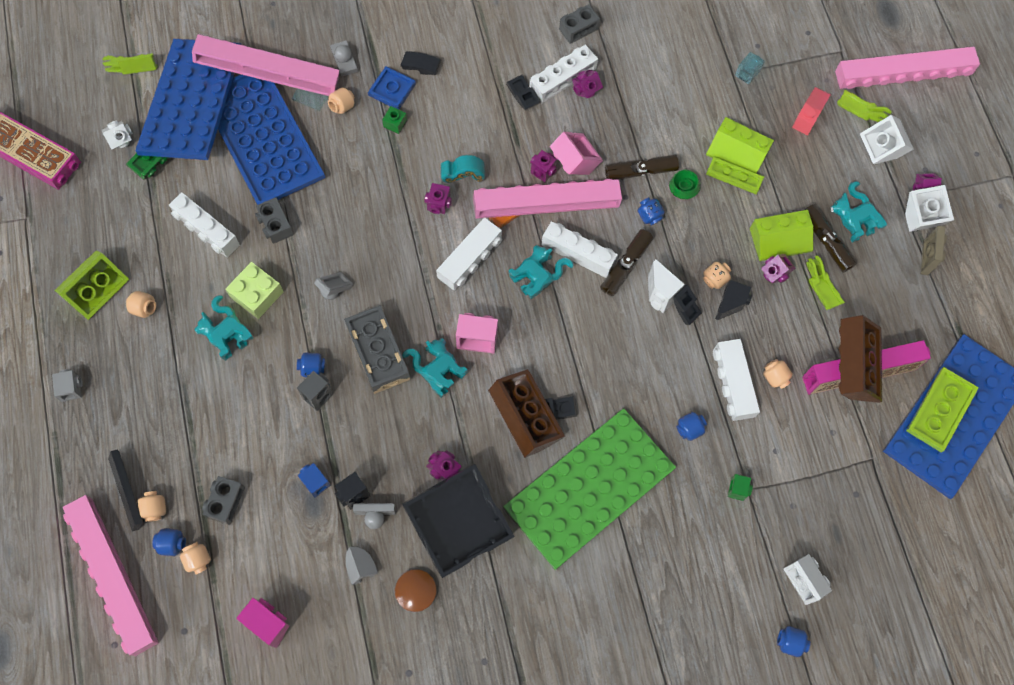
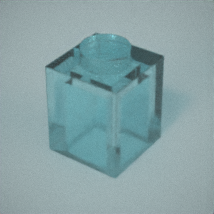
[735,52,764,85]

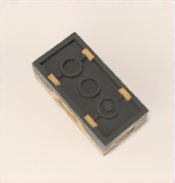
[344,305,410,394]

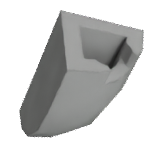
[346,547,378,585]

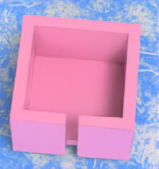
[550,131,603,175]
[456,313,498,354]

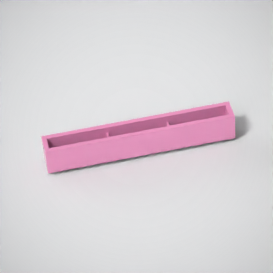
[192,34,339,96]
[835,47,980,89]
[473,179,622,219]
[62,495,159,656]

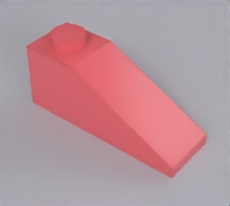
[792,87,830,136]

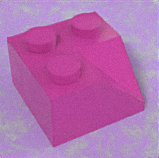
[236,598,289,648]

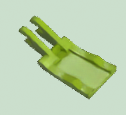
[102,53,158,74]
[837,90,892,122]
[806,255,845,310]

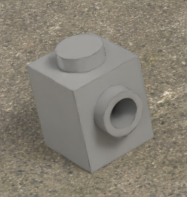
[52,369,83,402]

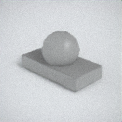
[330,41,358,77]
[314,272,353,300]
[353,503,396,529]

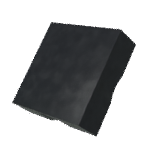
[402,464,515,578]

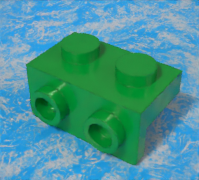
[126,153,169,180]

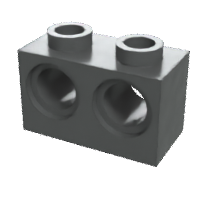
[559,4,600,44]
[255,197,293,244]
[297,371,333,411]
[202,476,245,525]

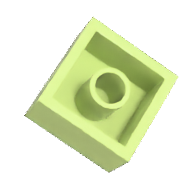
[225,262,283,319]

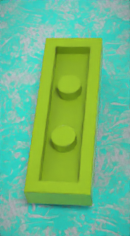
[706,157,764,194]

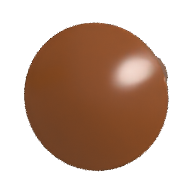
[395,570,436,612]

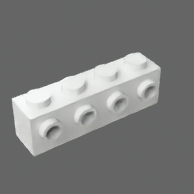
[529,45,598,104]
[169,192,240,258]
[436,217,502,291]
[542,221,618,278]
[713,339,760,421]

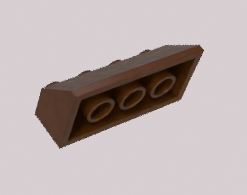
[839,315,882,403]
[488,369,565,458]

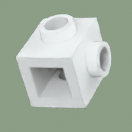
[102,120,133,149]

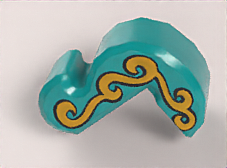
[440,155,485,183]

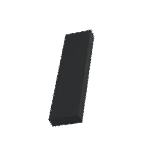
[108,449,143,532]

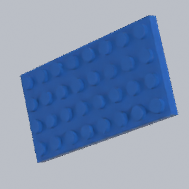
[135,39,241,160]
[218,74,325,205]
[883,334,1014,499]

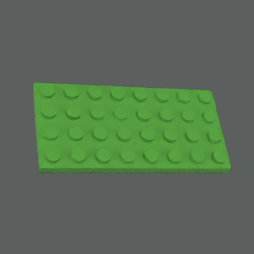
[503,408,676,570]

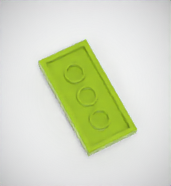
[906,367,979,452]

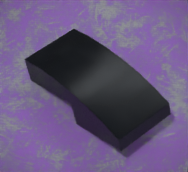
[400,51,441,75]
[506,75,540,110]
[673,285,702,325]
[545,396,577,420]

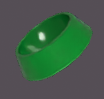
[669,170,701,199]

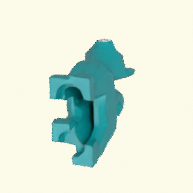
[831,181,887,243]
[508,245,574,299]
[194,295,253,361]
[402,338,468,398]

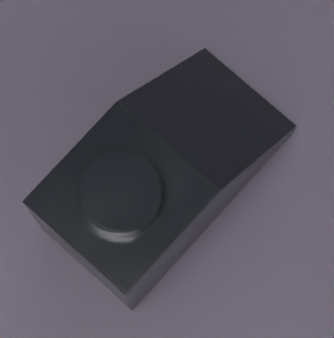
[715,280,752,320]

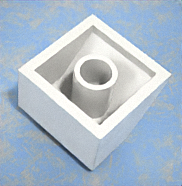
[860,115,914,164]
[905,185,954,232]
[648,260,684,313]
[783,554,832,605]

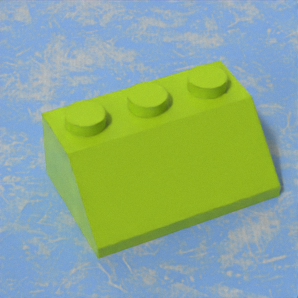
[706,117,774,174]
[750,210,813,261]
[54,250,129,320]

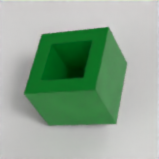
[382,106,407,134]
[727,474,753,501]

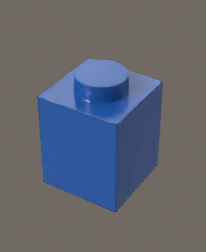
[297,463,331,498]

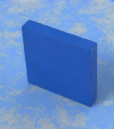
[368,66,416,109]

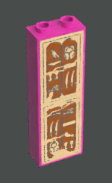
[0,112,81,190]
[802,340,931,395]

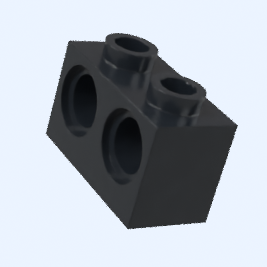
[334,472,370,510]

